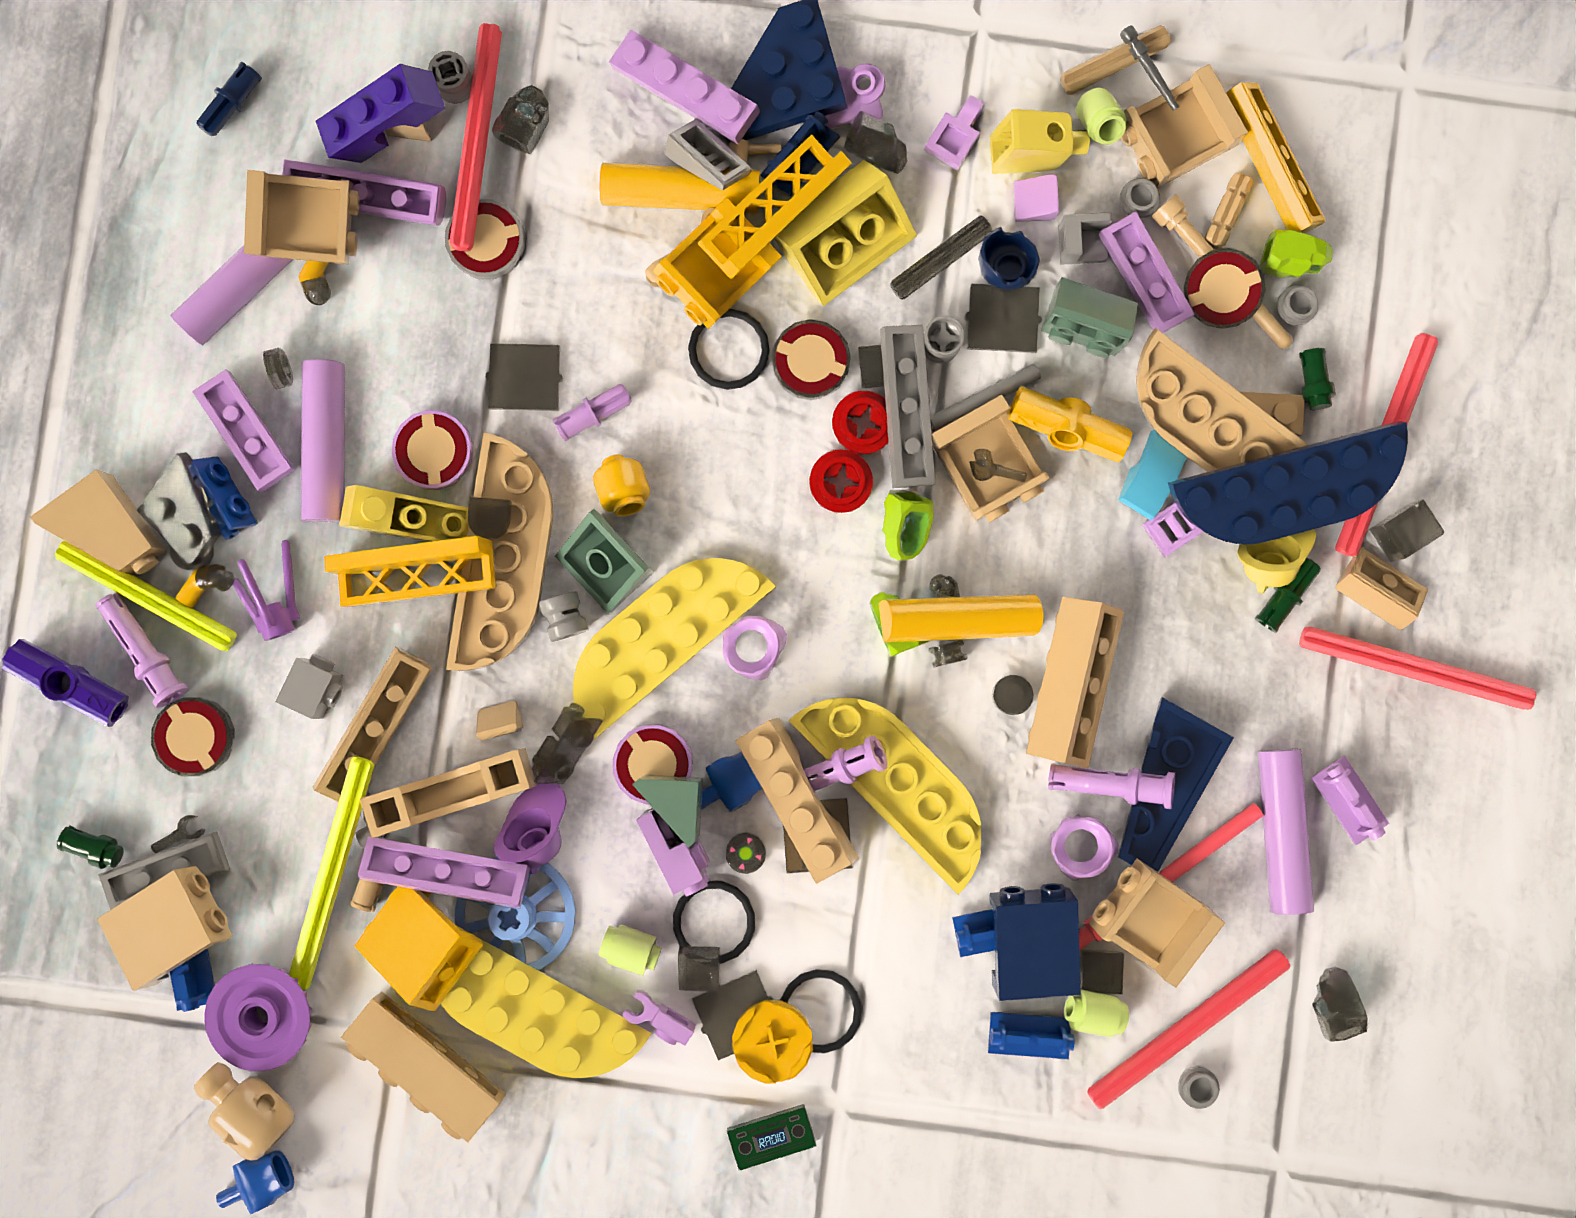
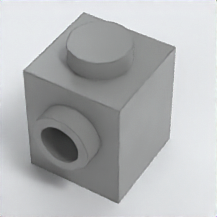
[275,654,344,719]

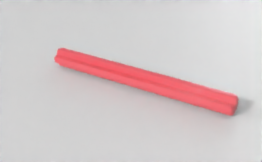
[449,23,502,251]
[1335,333,1439,557]
[1299,626,1537,710]
[1087,949,1291,1109]

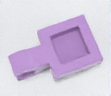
[924,95,984,171]
[622,990,696,1046]

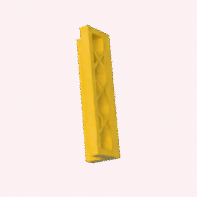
[698,135,852,279]
[324,536,496,607]

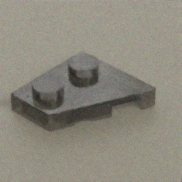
[136,452,221,565]

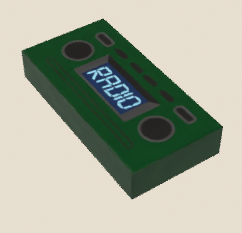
[727,1104,817,1171]

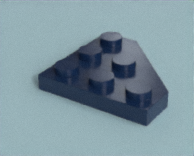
[731,0,848,140]

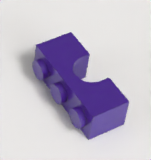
[315,64,446,163]

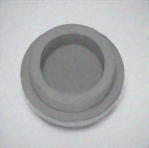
[1119,178,1160,219]
[1277,285,1318,326]
[1178,1066,1220,1109]

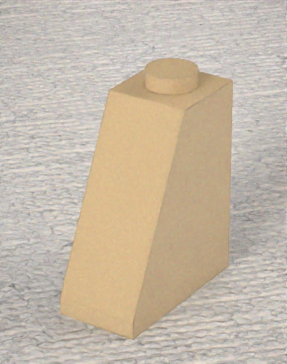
[30,469,166,575]

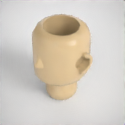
[194,1062,295,1161]

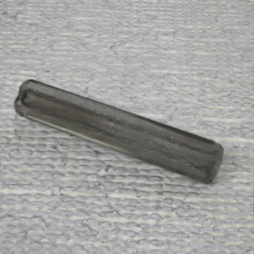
[890,215,993,300]

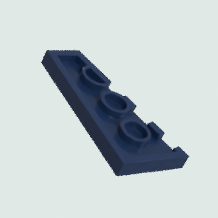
[1117,697,1234,872]

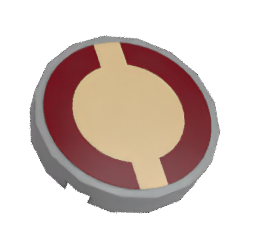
[445,199,525,280]

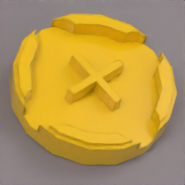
[732,1000,813,1084]

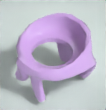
[723,616,787,680]
[1049,814,1119,881]

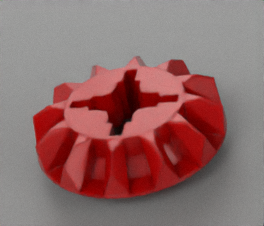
[832,391,889,455]
[809,449,873,513]

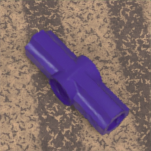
[2,639,129,727]

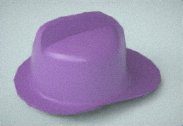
[494,782,567,874]

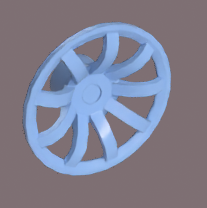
[455,857,576,970]

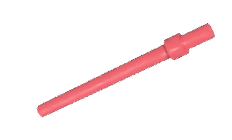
[1079,803,1264,951]

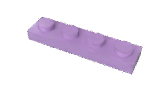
[609,30,760,144]
[357,836,530,909]

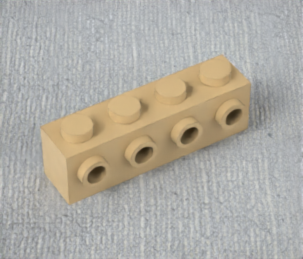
[1026,597,1124,769]
[340,992,506,1143]

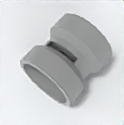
[428,51,472,104]
[924,316,964,363]
[539,591,589,642]

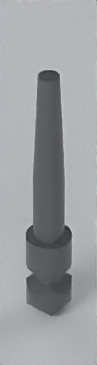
[1120,25,1179,111]

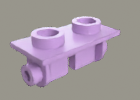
[1311,756,1390,845]

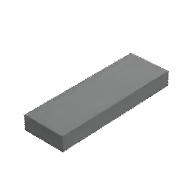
[98,832,230,910]

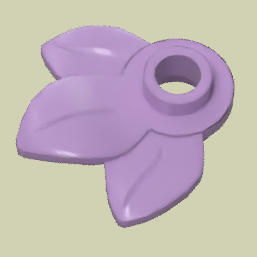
[825,64,886,141]

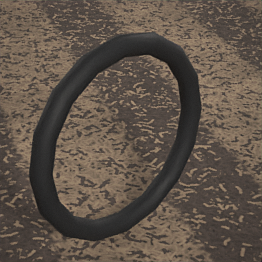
[688,309,770,390]
[673,881,755,964]
[780,969,862,1054]

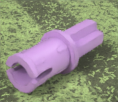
[553,384,632,441]

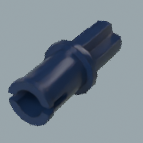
[196,62,262,136]

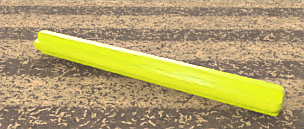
[289,757,374,990]

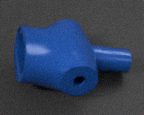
[701,751,762,812]
[216,1150,294,1215]

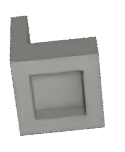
[1058,213,1112,265]

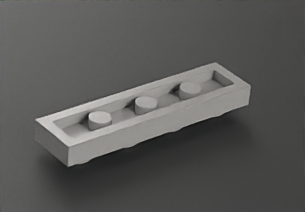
[880,325,935,488]

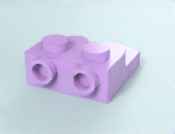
[636,809,710,896]

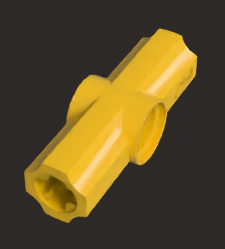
[1007,386,1133,463]

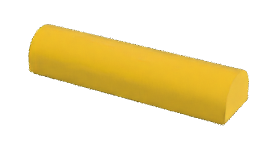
[1226,83,1325,234]
[599,162,760,213]
[879,594,1043,643]

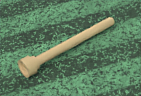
[1152,194,1292,349]

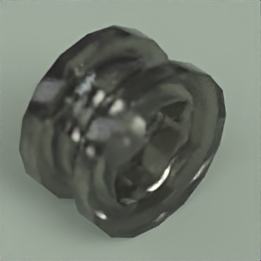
[928,640,968,668]

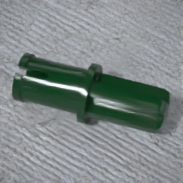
[1255,558,1321,633]

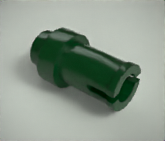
[1299,348,1336,410]
[57,825,124,869]

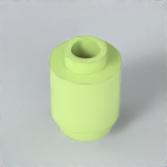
[1076,88,1126,145]
[599,924,662,976]
[1064,989,1129,1037]

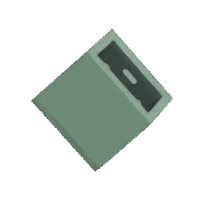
[1041,277,1138,358]

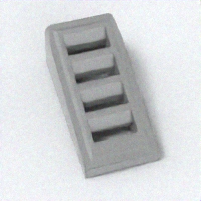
[664,118,752,191]

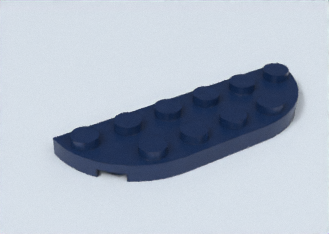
[1168,421,1408,544]

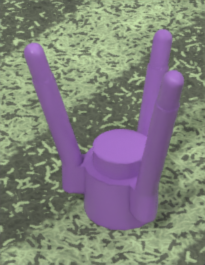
[232,540,300,641]

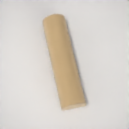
[313,646,432,802]

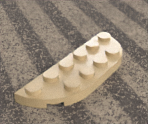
[1136,328,1308,472]
[446,433,553,671]

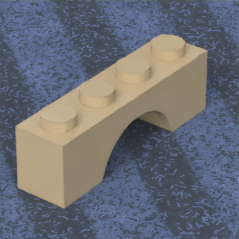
[735,717,859,884]
[360,748,537,838]

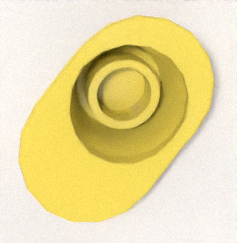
[1237,529,1316,593]

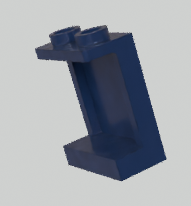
[989,883,1081,1001]

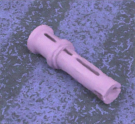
[95,592,189,708]
[803,735,887,792]
[1048,764,1175,809]

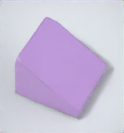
[1013,174,1059,222]

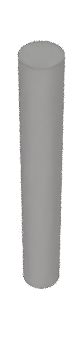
[930,364,1041,432]

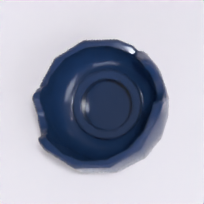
[978,227,1040,290]

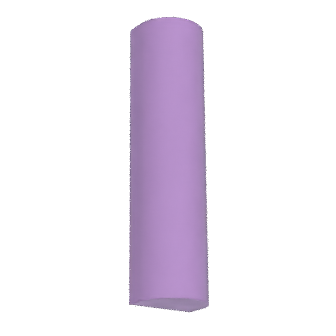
[282,159,446,226]
[170,245,293,346]
[301,359,345,522]
[1257,749,1314,915]

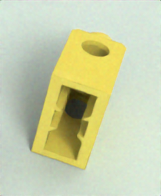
[990,109,1090,174]

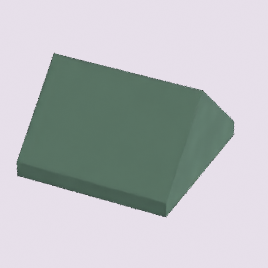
[555,509,654,614]
[632,775,703,848]

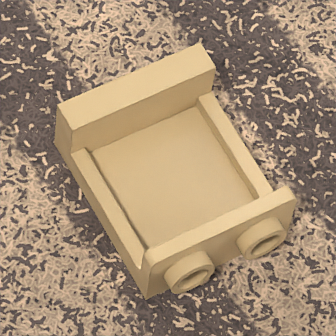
[1121,64,1248,188]
[244,170,360,265]
[932,395,1050,523]
[1089,858,1225,988]
[97,866,232,991]

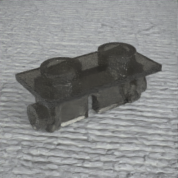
[532,703,603,784]

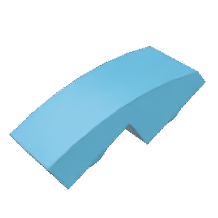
[1118,429,1187,520]

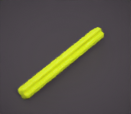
[55,541,237,651]

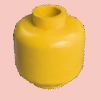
[593,454,650,517]

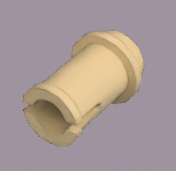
[350,879,383,912]

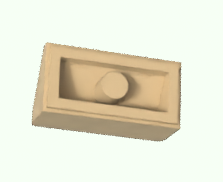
[1335,547,1428,630]

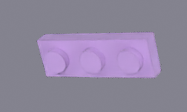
[1098,211,1195,333]
[192,369,295,492]

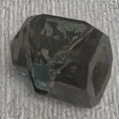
[491,85,549,155]
[844,110,908,174]
[1312,966,1369,1042]

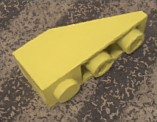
[339,485,471,542]

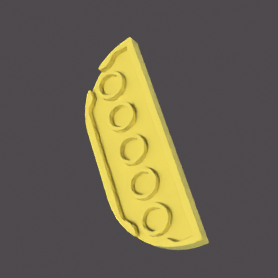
[573,558,776,741]
[788,698,981,895]
[441,926,652,1078]

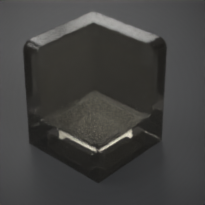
[1369,499,1444,562]

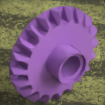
[204,963,312,1071]

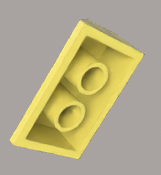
[774,159,917,306]

